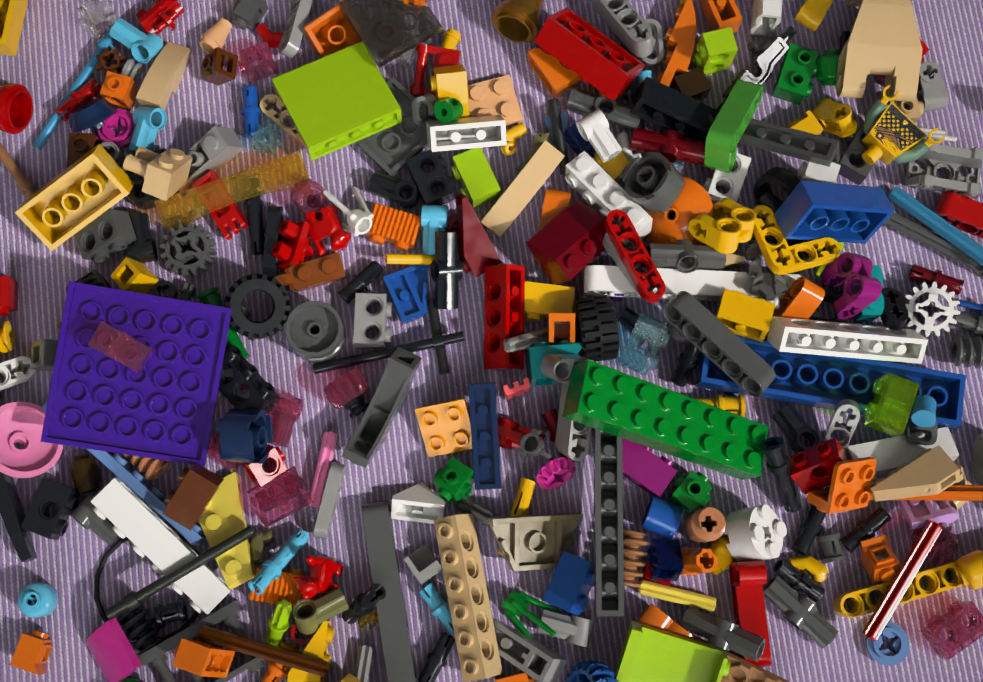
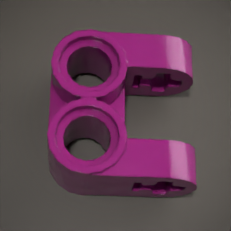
[821,252,882,319]

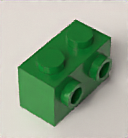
[771,43,819,105]

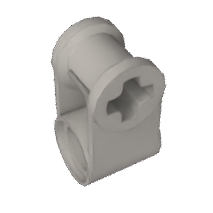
[917,61,949,112]

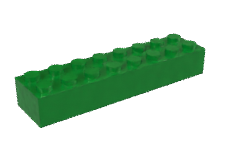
[562,360,769,480]

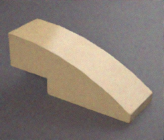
[136,42,192,111]

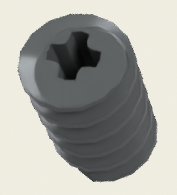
[951,334,983,369]

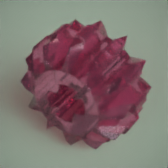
[324,369,369,409]
[911,522,958,566]

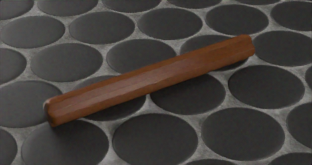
[197,625,330,677]

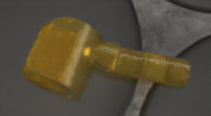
[358,590,379,630]

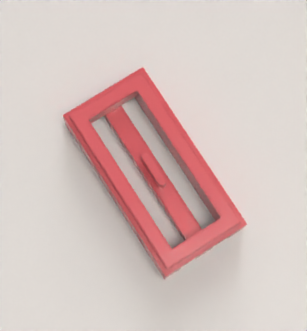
[502,377,531,400]

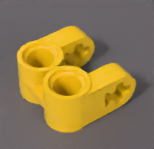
[688,198,756,254]

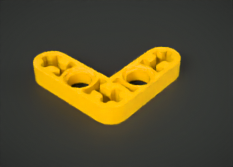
[753,205,841,275]

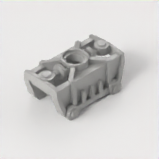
[904,139,983,199]

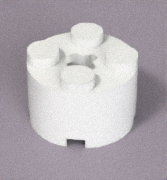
[724,504,787,562]

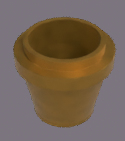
[491,0,543,43]

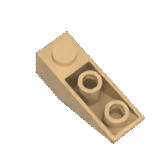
[871,445,961,502]

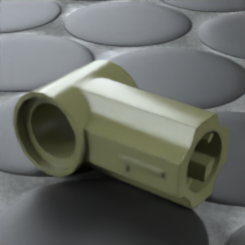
[292,587,349,635]

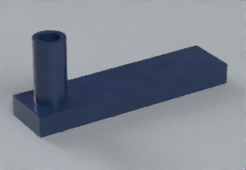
[468,382,502,490]

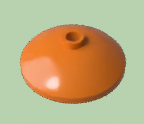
[644,177,714,245]

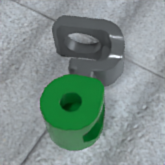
[412,93,463,125]

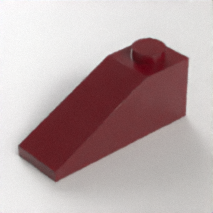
[456,193,502,277]

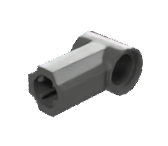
[70,494,121,547]

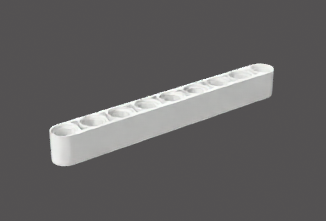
[584,265,805,301]

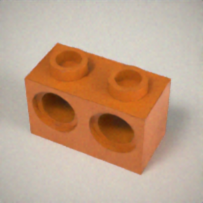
[172,638,236,678]

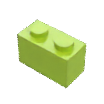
[450,148,501,208]

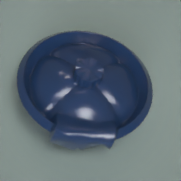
[69,96,119,133]

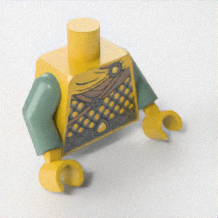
[862,85,945,165]

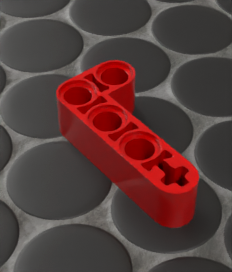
[934,191,983,239]
[729,560,771,667]

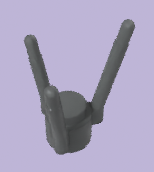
[517,426,556,461]

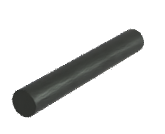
[548,99,568,175]
[427,299,450,375]

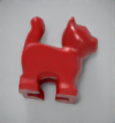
[304,205,351,257]
[293,555,344,600]

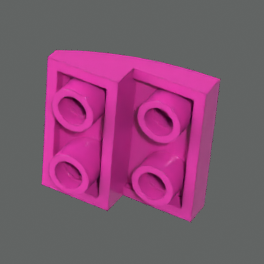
[85,617,142,682]

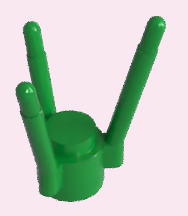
[501,590,563,639]

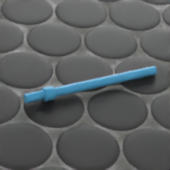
[32,23,115,150]

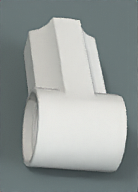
[576,109,622,163]

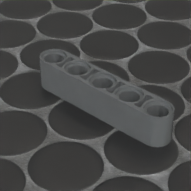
[662,291,775,397]

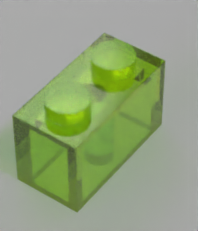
[864,373,919,437]

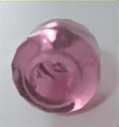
[291,179,327,214]

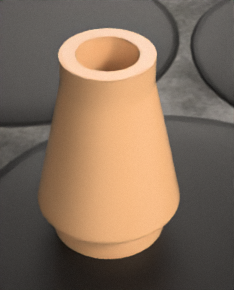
[199,18,232,54]

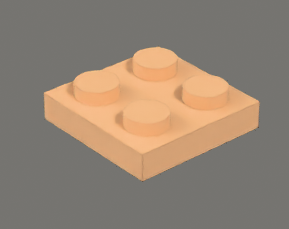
[467,75,523,127]

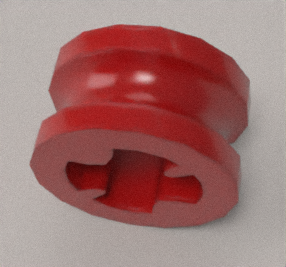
[290,623,316,645]

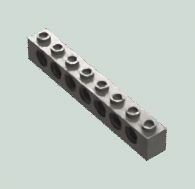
[593,428,624,617]

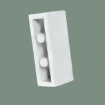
[426,115,507,152]

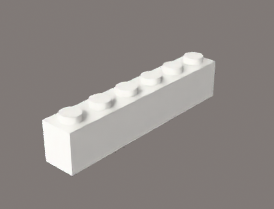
[90,478,231,615]

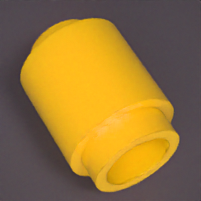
[708,536,735,576]

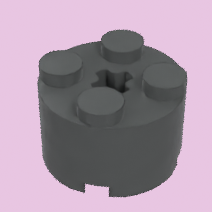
[623,152,685,213]

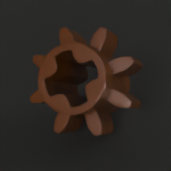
[95,47,126,77]

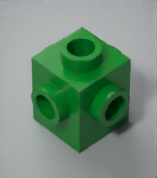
[433,457,474,505]
[669,471,713,514]

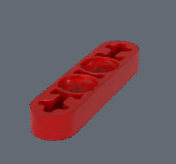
[604,209,666,303]

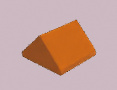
[303,0,368,59]

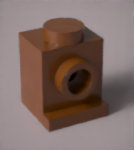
[200,47,238,86]

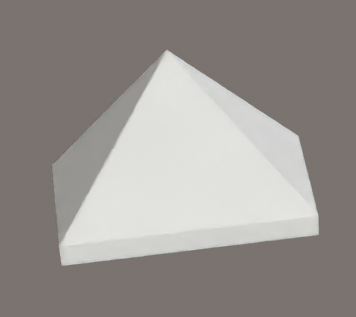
[391,482,445,524]

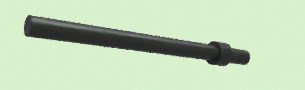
[105,525,256,619]

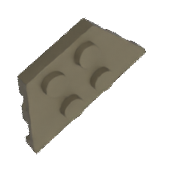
[488,512,584,572]

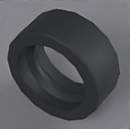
[753,167,800,205]

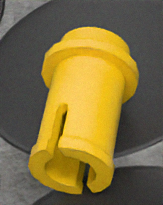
[440,28,461,50]

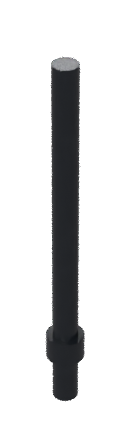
[313,331,465,374]

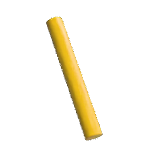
[385,254,461,265]

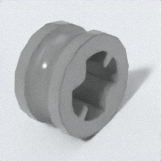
[121,58,143,83]

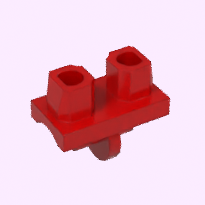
[136,0,185,35]
[271,220,314,269]

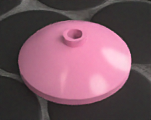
[0,401,63,478]

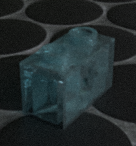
[617,312,671,376]

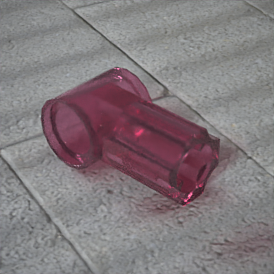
[271,393,304,448]

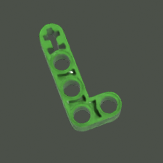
[704,79,764,173]

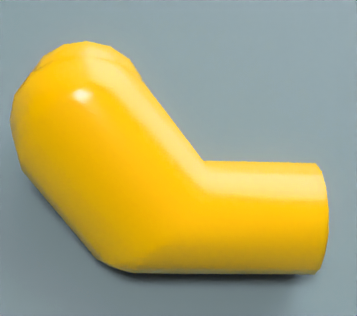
[500,122,528,156]
[788,556,828,582]

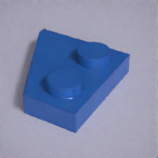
[382,264,429,325]

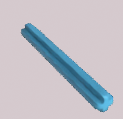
[888,186,983,266]

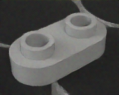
[639,18,664,68]

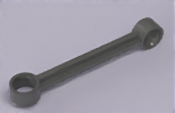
[882,212,983,279]

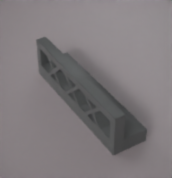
[738,118,840,167]

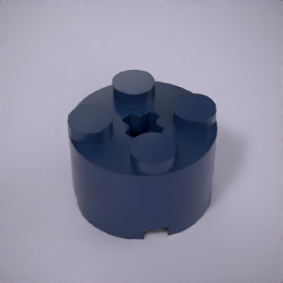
[217,408,273,464]

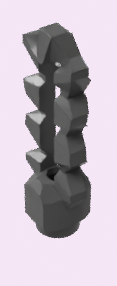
[743,215,788,301]

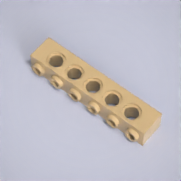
[434,513,503,682]

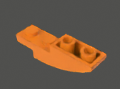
[656,0,696,87]

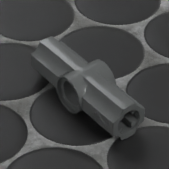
[566,87,641,131]
[646,239,726,274]
[763,575,839,648]
[682,606,766,662]

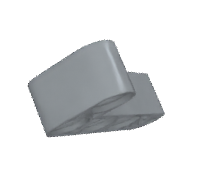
[591,0,653,58]
[541,354,594,461]

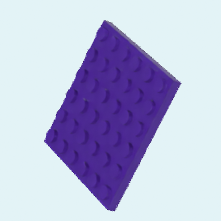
[40,281,233,466]

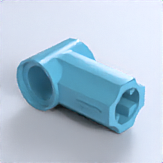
[109,18,164,64]
[129,105,167,153]
[421,204,449,255]

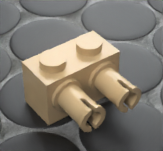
[123,146,193,201]

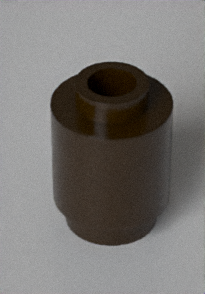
[69,454,102,494]

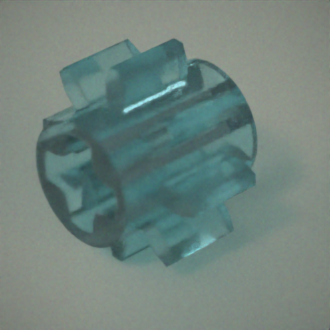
[251,123,282,156]

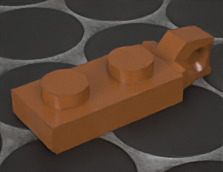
[273,252,346,292]

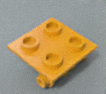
[415,398,472,457]

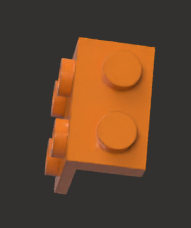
[806,457,876,514]

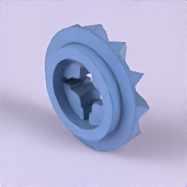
[865,622,909,666]

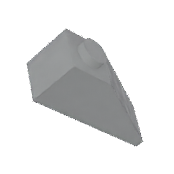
[493,618,567,682]

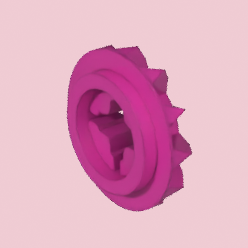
[98,109,136,147]
[536,457,576,491]

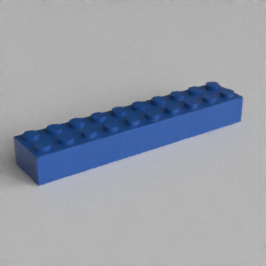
[695,336,966,430]

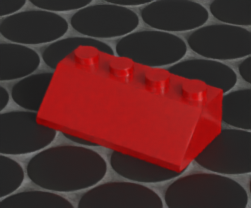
[534,7,645,101]

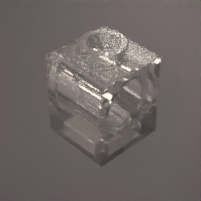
[77,0,118,38]

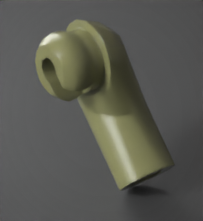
[250,530,274,565]

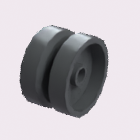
[286,301,346,363]

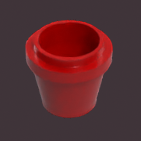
[0,83,33,134]

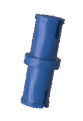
[241,85,261,138]

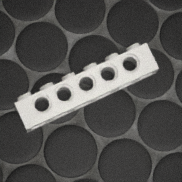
[767,316,928,364]

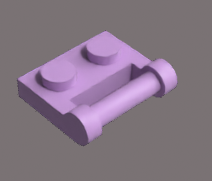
[897,500,959,530]

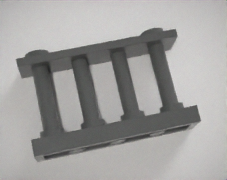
[138,601,265,682]

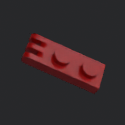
[192,170,248,240]

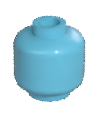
[17,582,58,618]

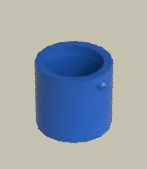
[641,496,683,539]

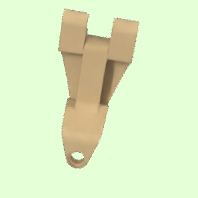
[836,0,923,102]

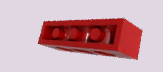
[484,264,525,370]

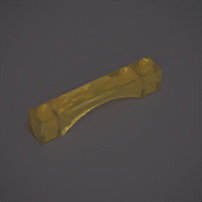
[154,151,311,231]

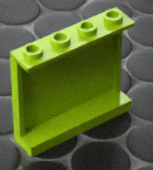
[272,41,402,161]
[614,620,731,682]

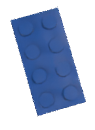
[774,180,895,244]

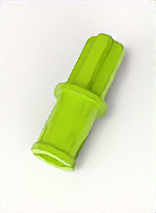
[264,599,293,647]

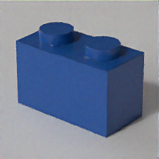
[542,551,594,617]

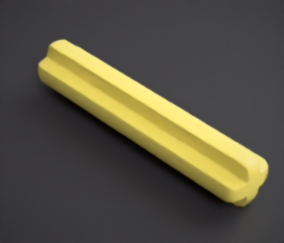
[638,580,716,612]

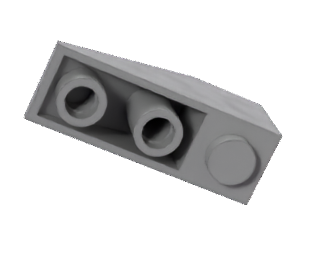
[179,126,244,192]

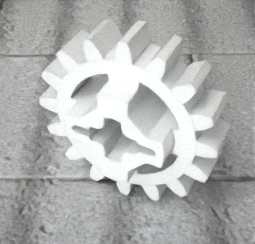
[905,282,960,337]

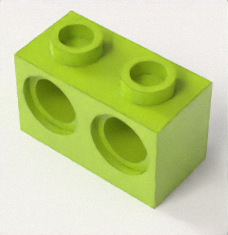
[692,27,738,75]

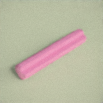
[308,431,338,508]

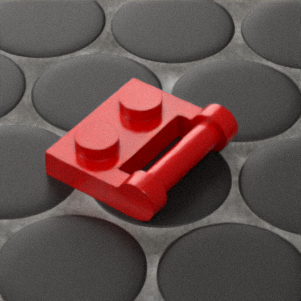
[410,43,461,97]

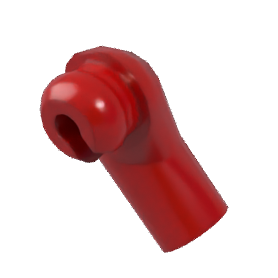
[256,23,283,48]

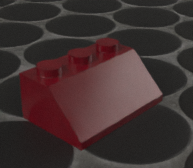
[525,200,611,284]

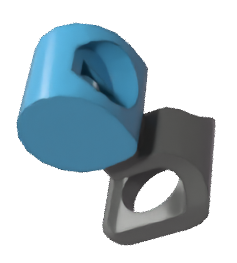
[905,395,938,445]

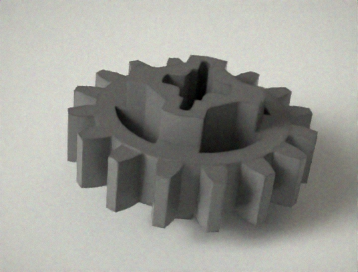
[159,222,217,278]

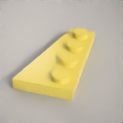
[199,472,255,590]

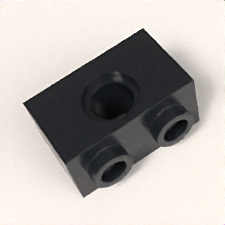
[20,478,80,540]

